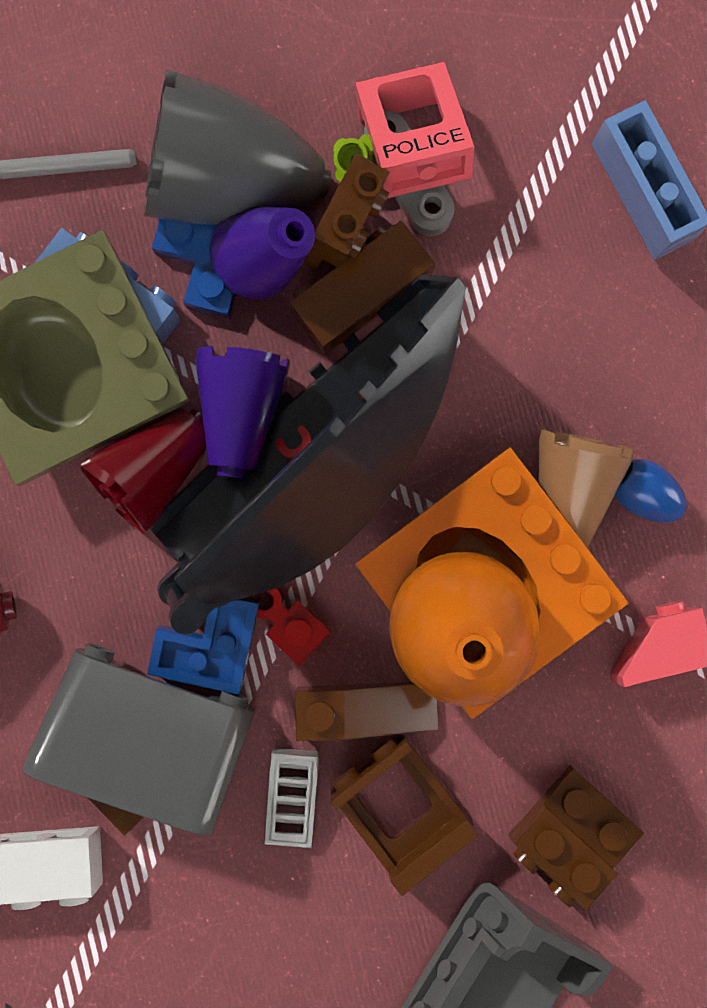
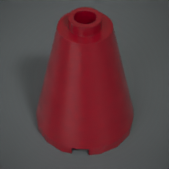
[80,407,206,534]

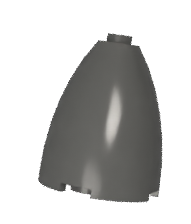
[143,69,331,225]

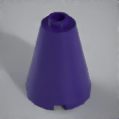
[209,207,315,300]
[195,346,290,479]

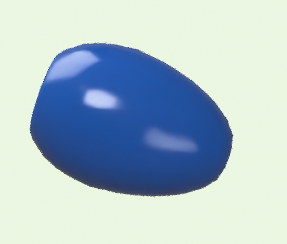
[615,459,687,523]

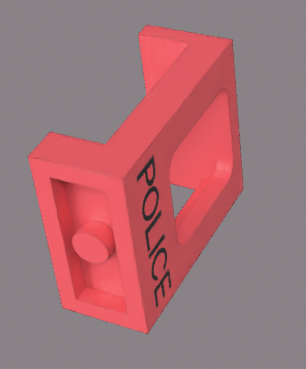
[356,62,474,198]

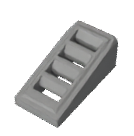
[264,747,320,848]

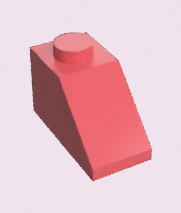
[610,601,707,687]

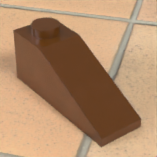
[295,682,438,741]

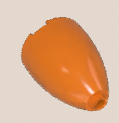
[389,552,540,706]

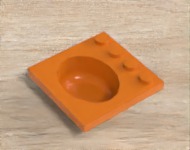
[355,447,629,720]

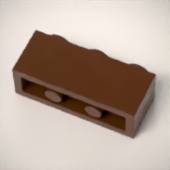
[290,220,435,356]

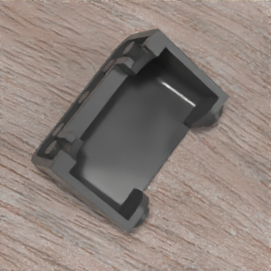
[22,643,256,835]
[401,883,613,1008]

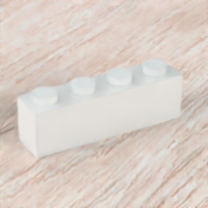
[0,826,103,910]

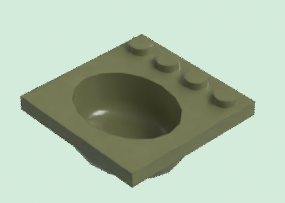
[0,229,190,486]

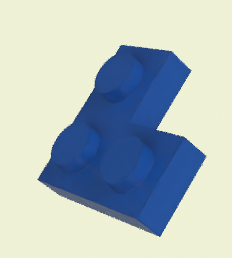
[152,219,236,319]
[147,597,260,695]

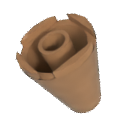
[539,429,635,549]

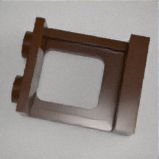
[330,735,478,896]

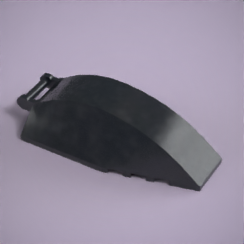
[150,274,466,635]

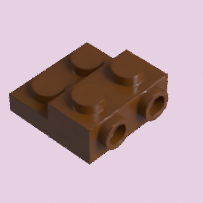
[302,153,390,271]
[508,765,644,910]

